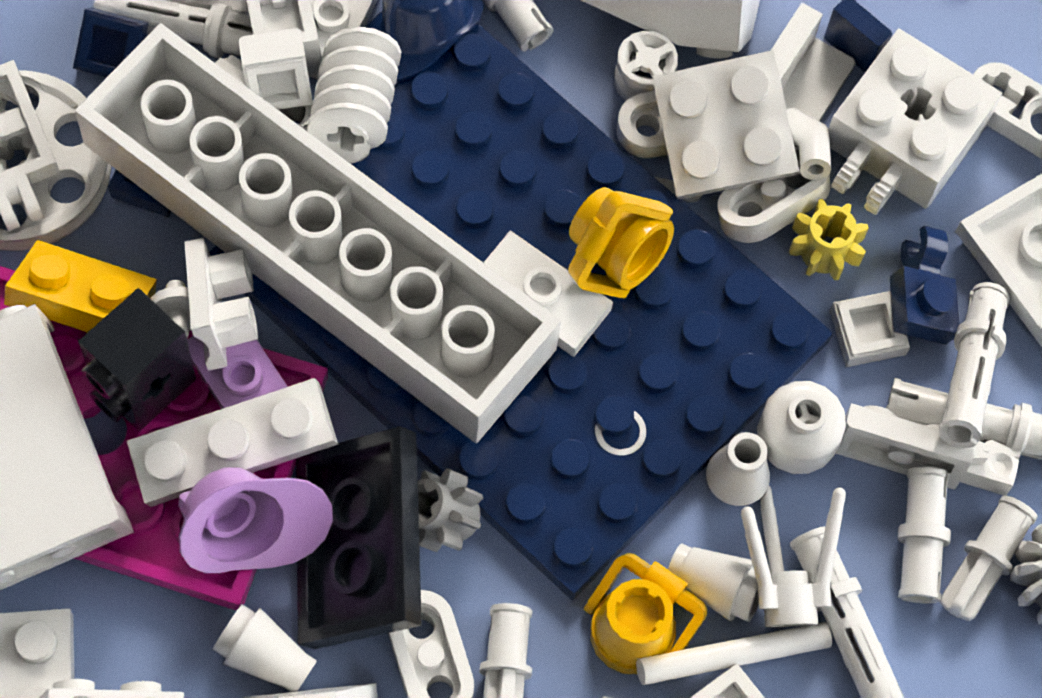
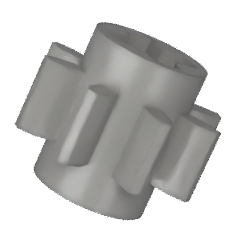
[418,468,483,552]

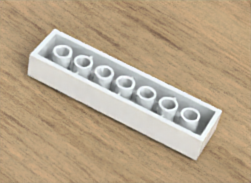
[75,23,561,444]

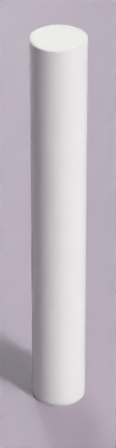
[636,622,832,685]

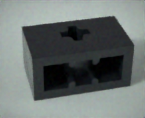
[78,287,196,432]

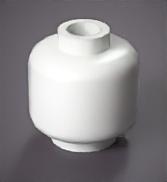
[757,381,846,474]

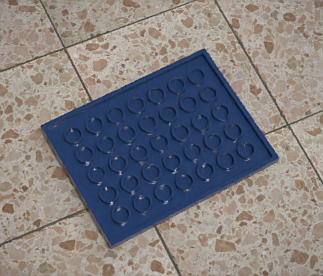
[209,23,833,601]

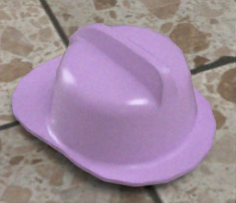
[178,467,333,573]

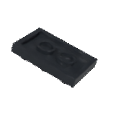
[296,426,422,649]

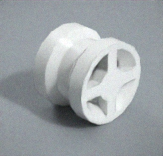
[614,31,678,101]

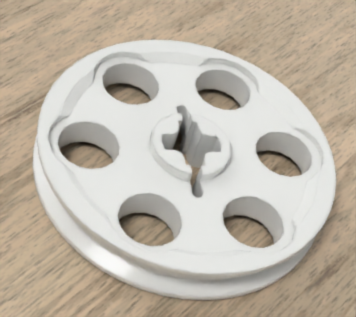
[0,70,111,251]

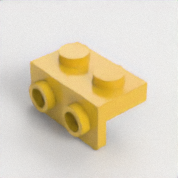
[4,240,157,332]

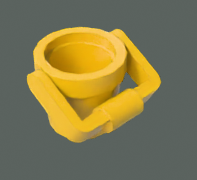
[568,187,674,298]
[583,553,707,674]

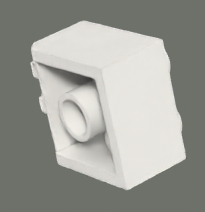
[828,28,1003,215]

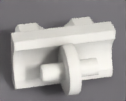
[151,238,258,371]

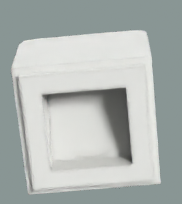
[239,28,313,110]

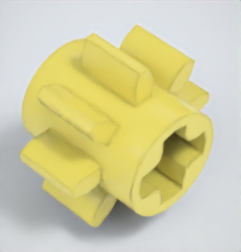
[789,199,869,281]

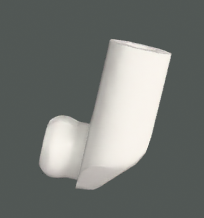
[787,108,831,180]

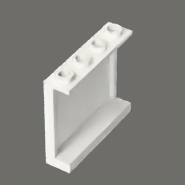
[0,304,134,590]

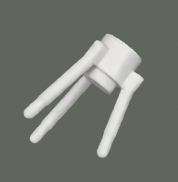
[741,486,846,627]

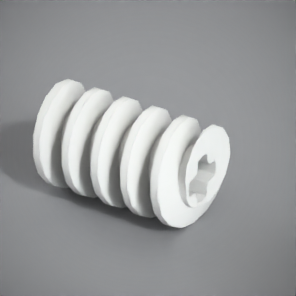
[307,27,402,164]

